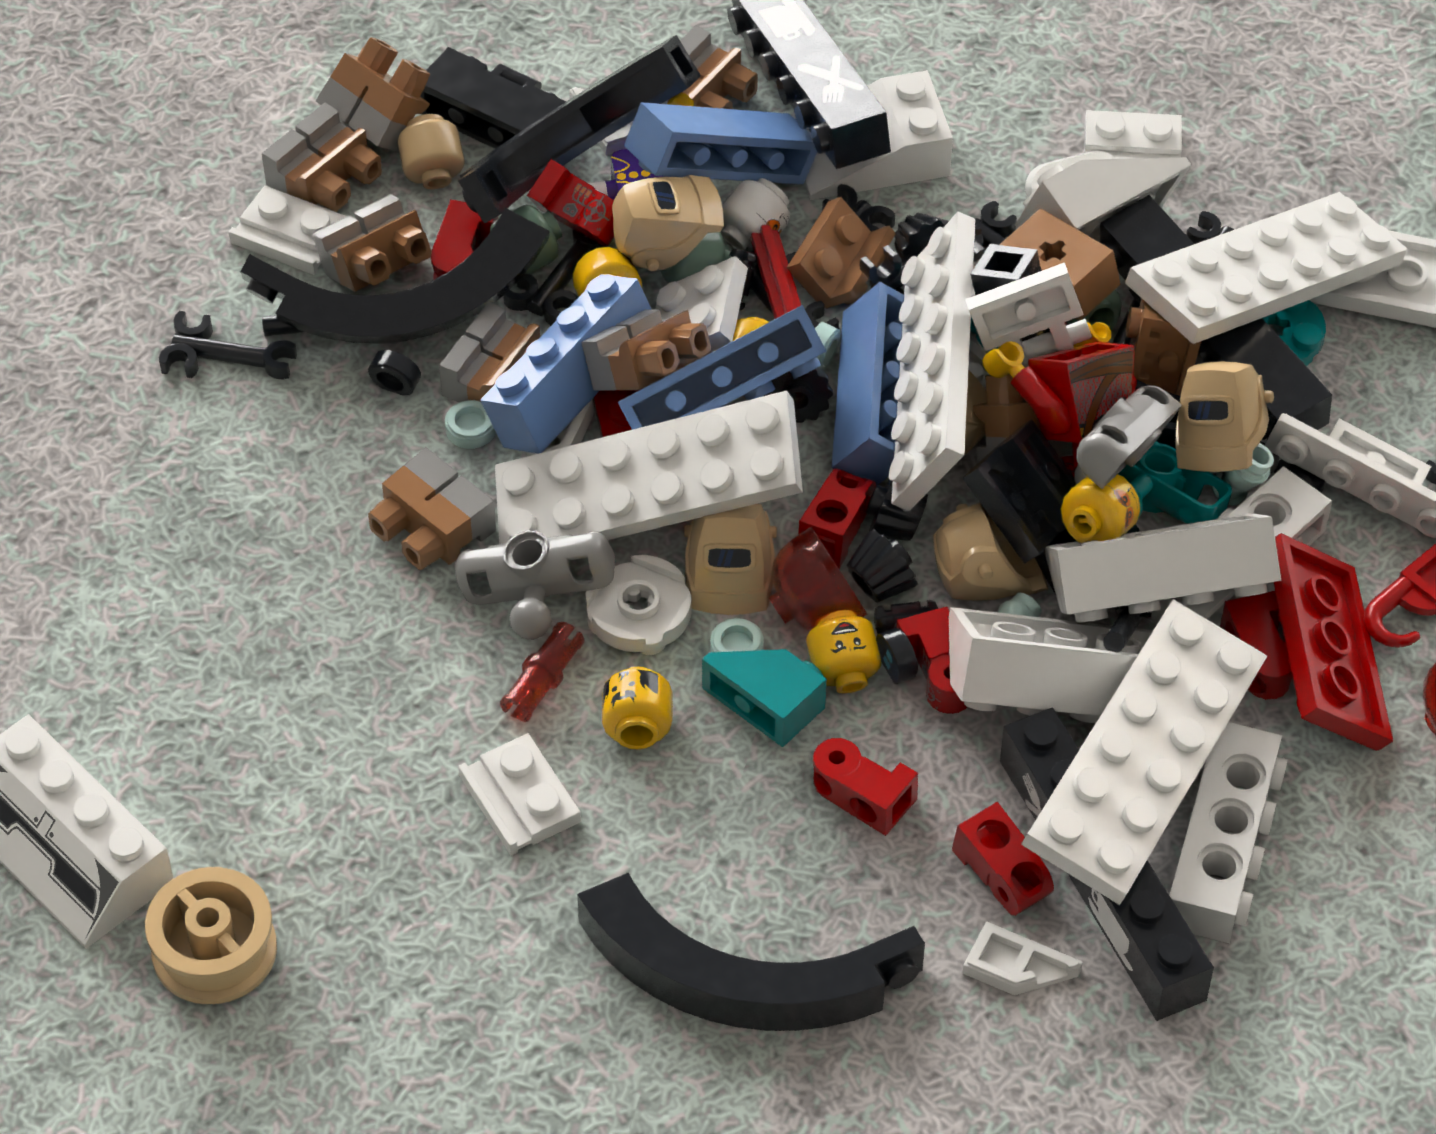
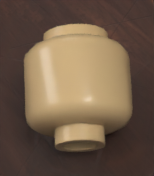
[397,114,465,190]

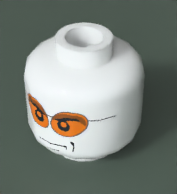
[721,178,790,250]

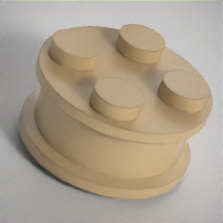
[145,867,277,1004]

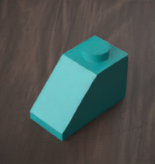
[702,649,827,748]

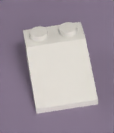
[804,70,953,200]
[1015,157,1191,242]

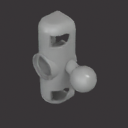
[1074,385,1182,489]
[455,530,615,640]

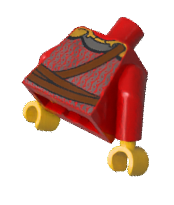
[982,322,1137,467]

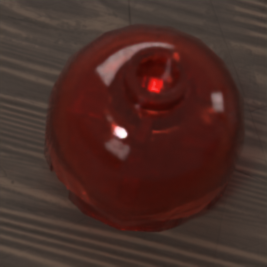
[768,527,867,632]

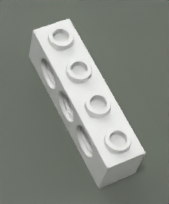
[1147,466,1332,627]
[1169,722,1288,943]

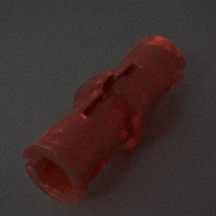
[500,622,585,722]

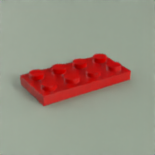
[1274,533,1393,751]

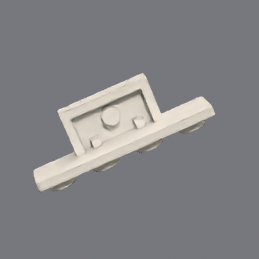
[1265,413,1436,538]

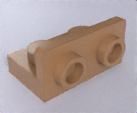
[787,197,896,309]
[1126,298,1201,396]

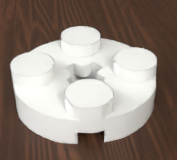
[586,555,692,655]

